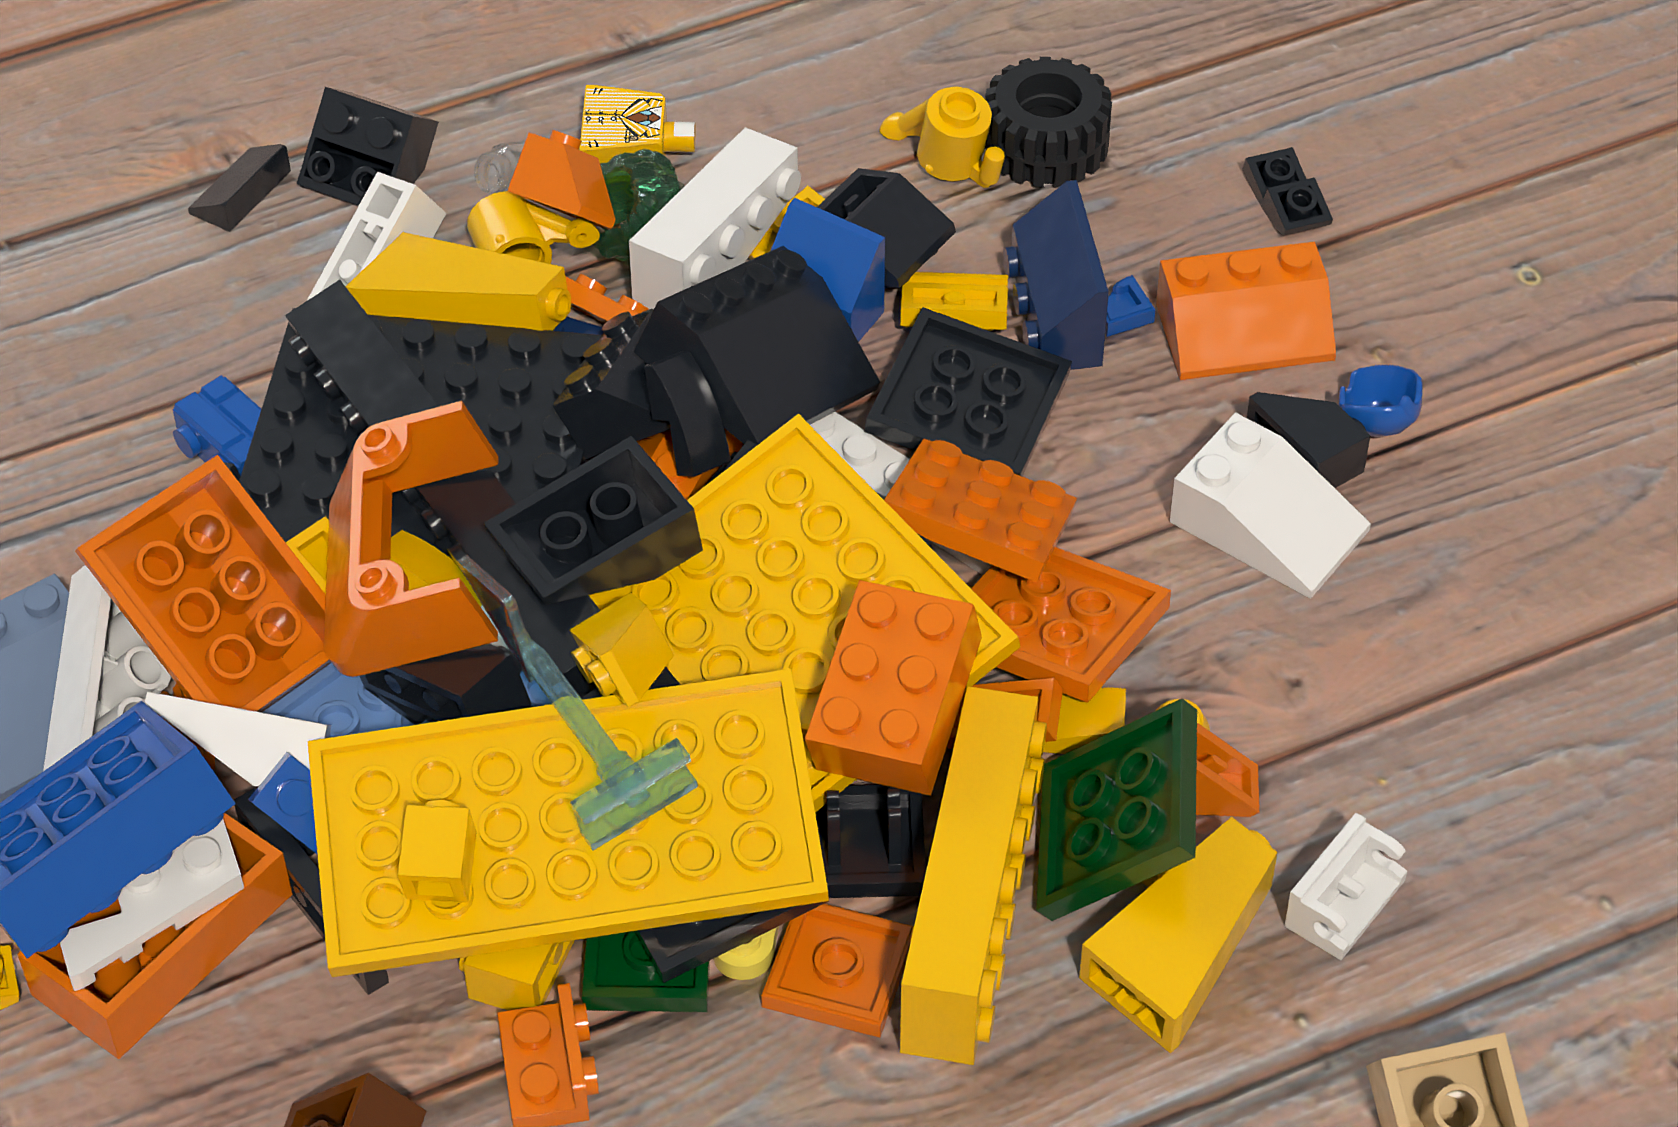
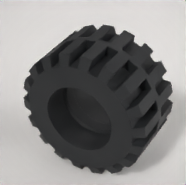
[984,57,1112,187]

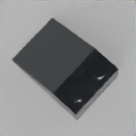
[483,436,703,605]

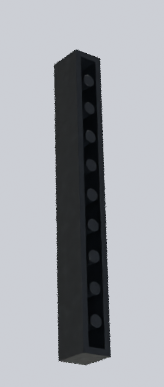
[285,279,601,698]

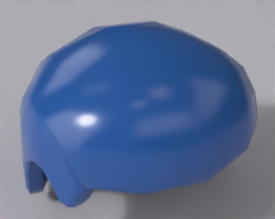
[1339,365,1423,438]

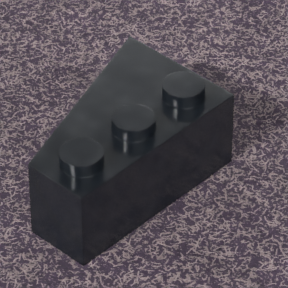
[360,644,533,725]

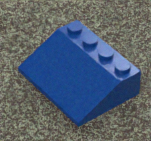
[0,701,236,959]

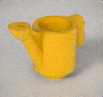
[879,86,1005,188]
[467,191,600,264]

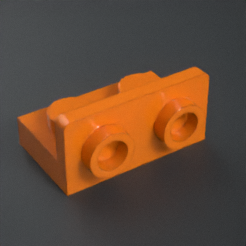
[497,983,599,1127]

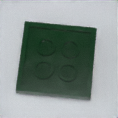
[1036,698,1197,921]

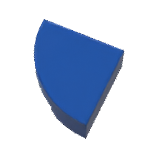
[1105,275,1156,337]

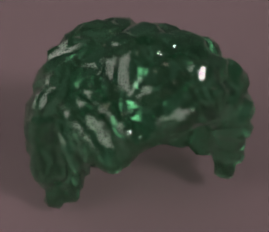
[592,149,685,261]

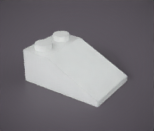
[1170,412,1371,599]

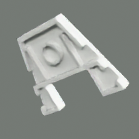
[60,819,244,991]

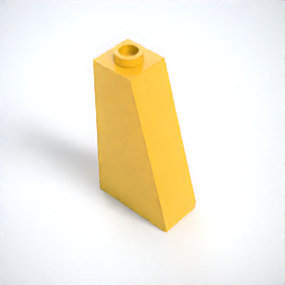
[346,232,571,331]
[1079,817,1277,1053]

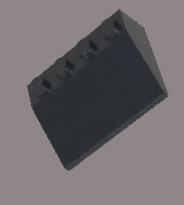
[634,246,881,445]

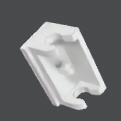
[1284,813,1407,960]

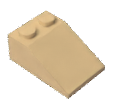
[1366,1032,1529,1127]

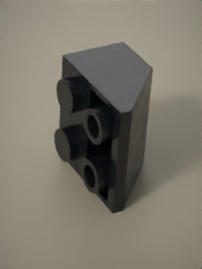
[297,87,439,206]
[817,168,956,288]

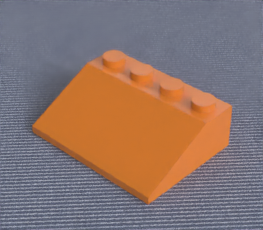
[75,455,331,712]

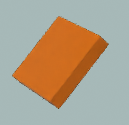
[761,904,914,1038]

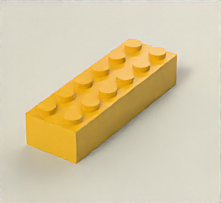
[900,686,1047,1065]

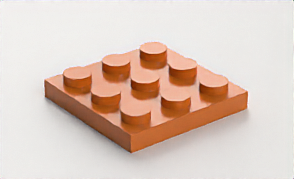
[884,439,1077,582]
[971,547,1171,703]

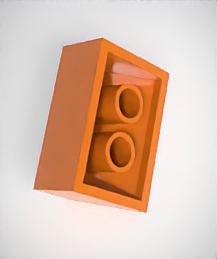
[1156,241,1336,380]

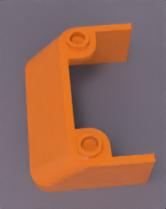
[324,401,498,677]

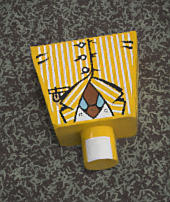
[579,85,696,186]

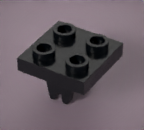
[815,785,926,898]

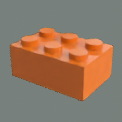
[805,580,982,796]

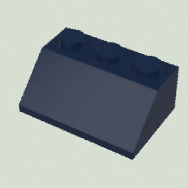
[1003,180,1109,370]

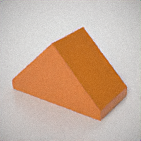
[1196,723,1260,817]

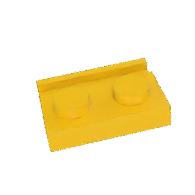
[900,272,1008,331]

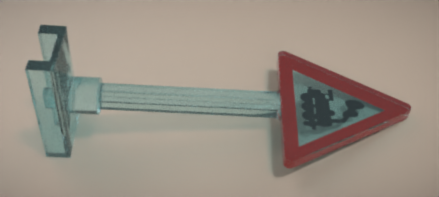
[457,555,698,850]

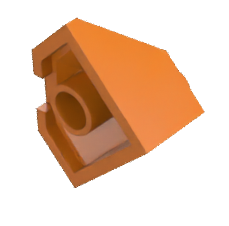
[507,130,616,231]

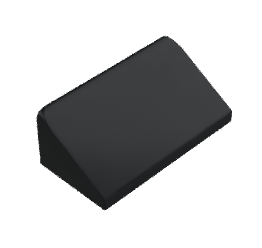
[188,144,291,232]

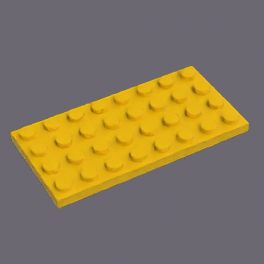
[307,668,829,977]

